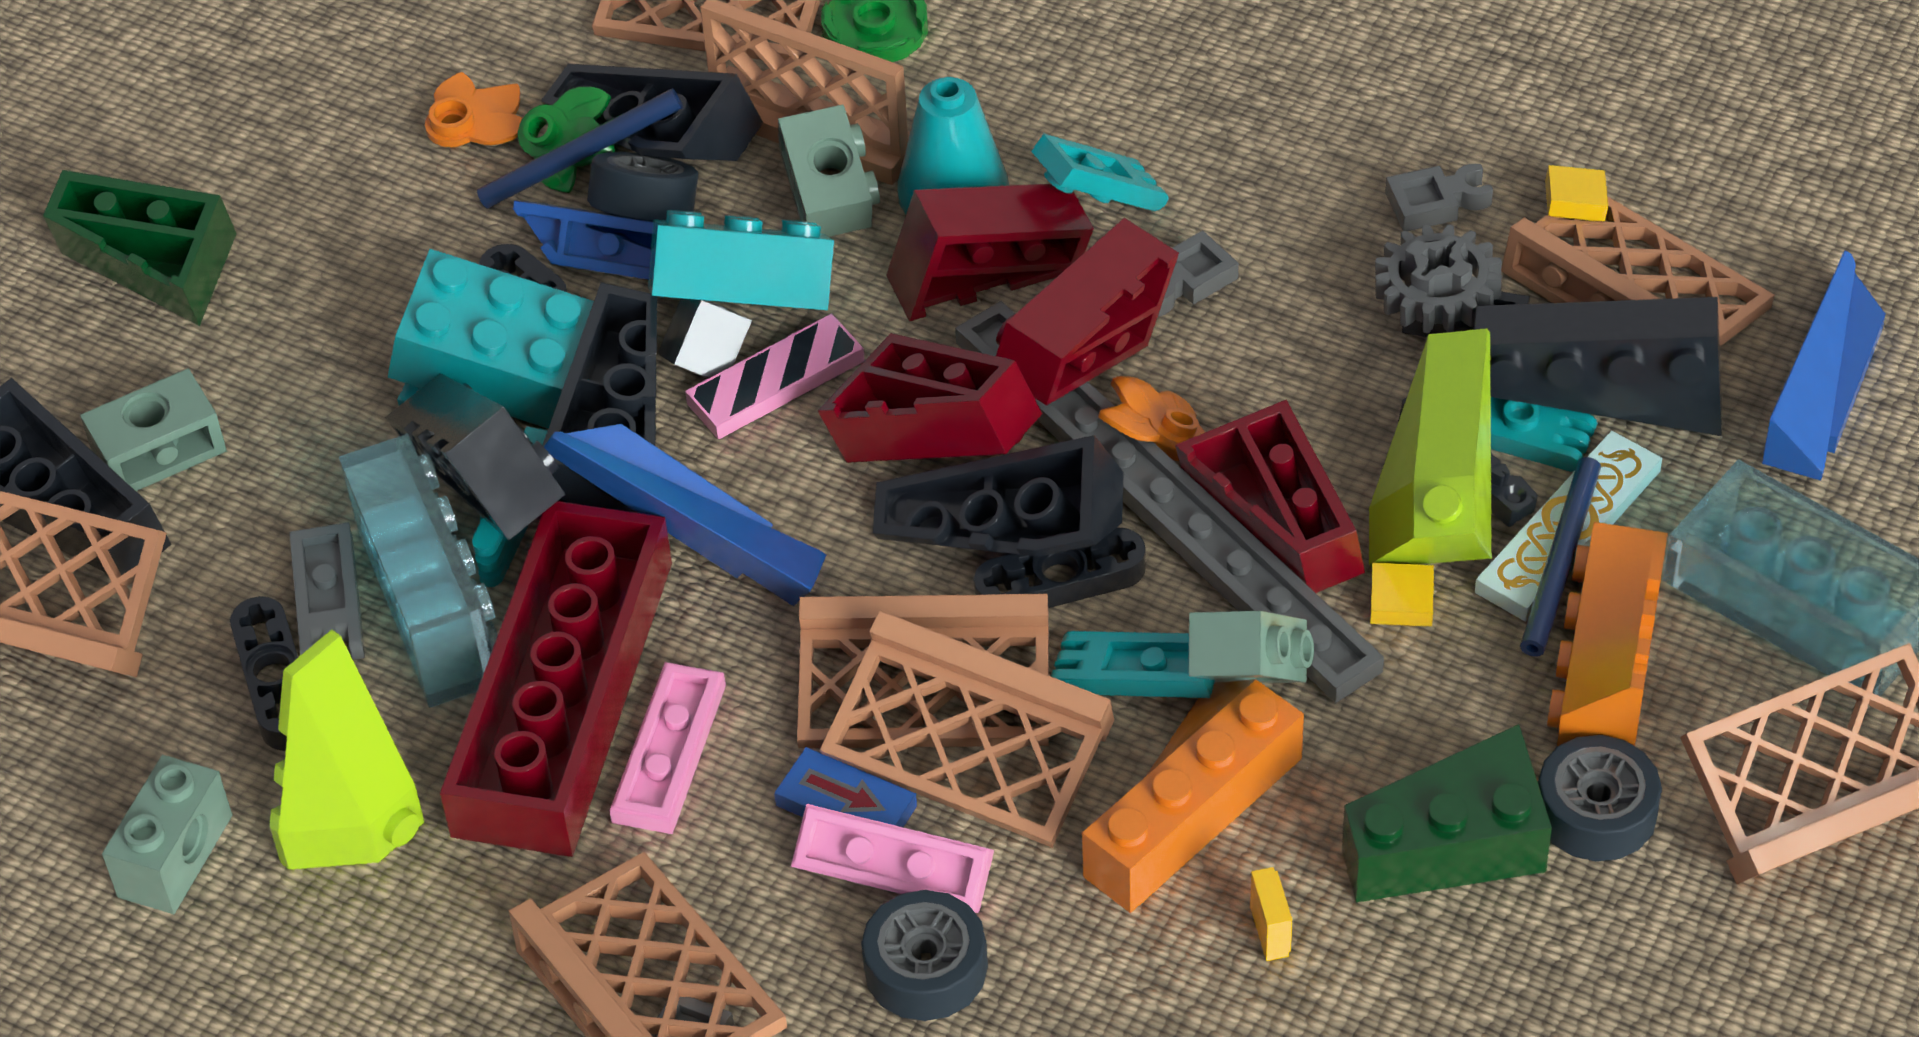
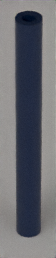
[477,88,683,209]
[1520,457,1601,657]

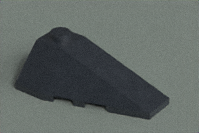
[541,64,763,161]
[873,435,1124,557]

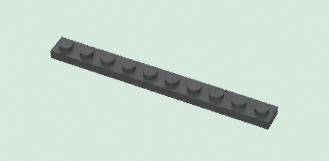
[955,301,1384,703]

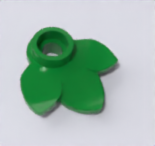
[518,86,615,193]

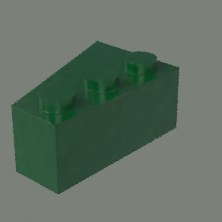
[43,170,237,326]
[1342,724,1552,903]

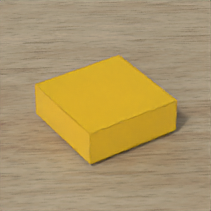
[1545,165,1608,221]
[1370,563,1434,627]
[1250,867,1292,961]

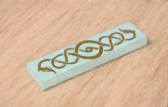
[1475,430,1662,622]

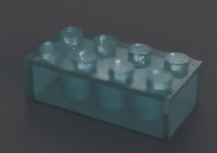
[339,434,498,708]
[1663,459,1919,696]

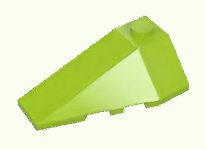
[1369,328,1492,568]
[269,629,424,870]

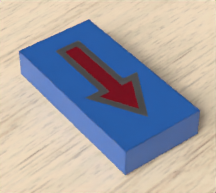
[774,747,917,827]

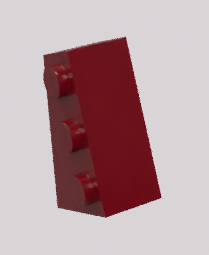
[886,184,1094,322]
[996,218,1179,406]
[818,333,1042,463]
[1175,399,1365,593]

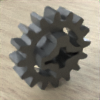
[1375,224,1502,333]

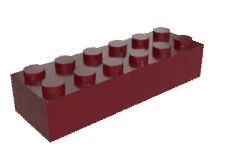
[440,501,672,857]

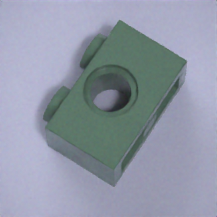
[778,104,880,237]
[80,368,227,491]
[1189,611,1314,683]
[102,754,233,915]

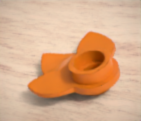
[425,72,523,147]
[1098,376,1205,461]

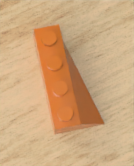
[1547,522,1668,746]
[1082,679,1304,914]

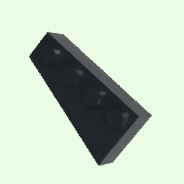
[542,282,657,513]
[1475,297,1722,436]
[385,373,565,540]
[0,377,172,575]

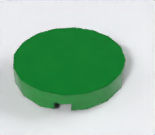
[821,0,928,62]

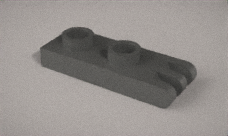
[289,522,365,660]

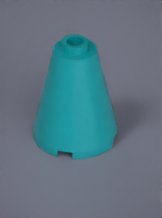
[897,77,1009,215]

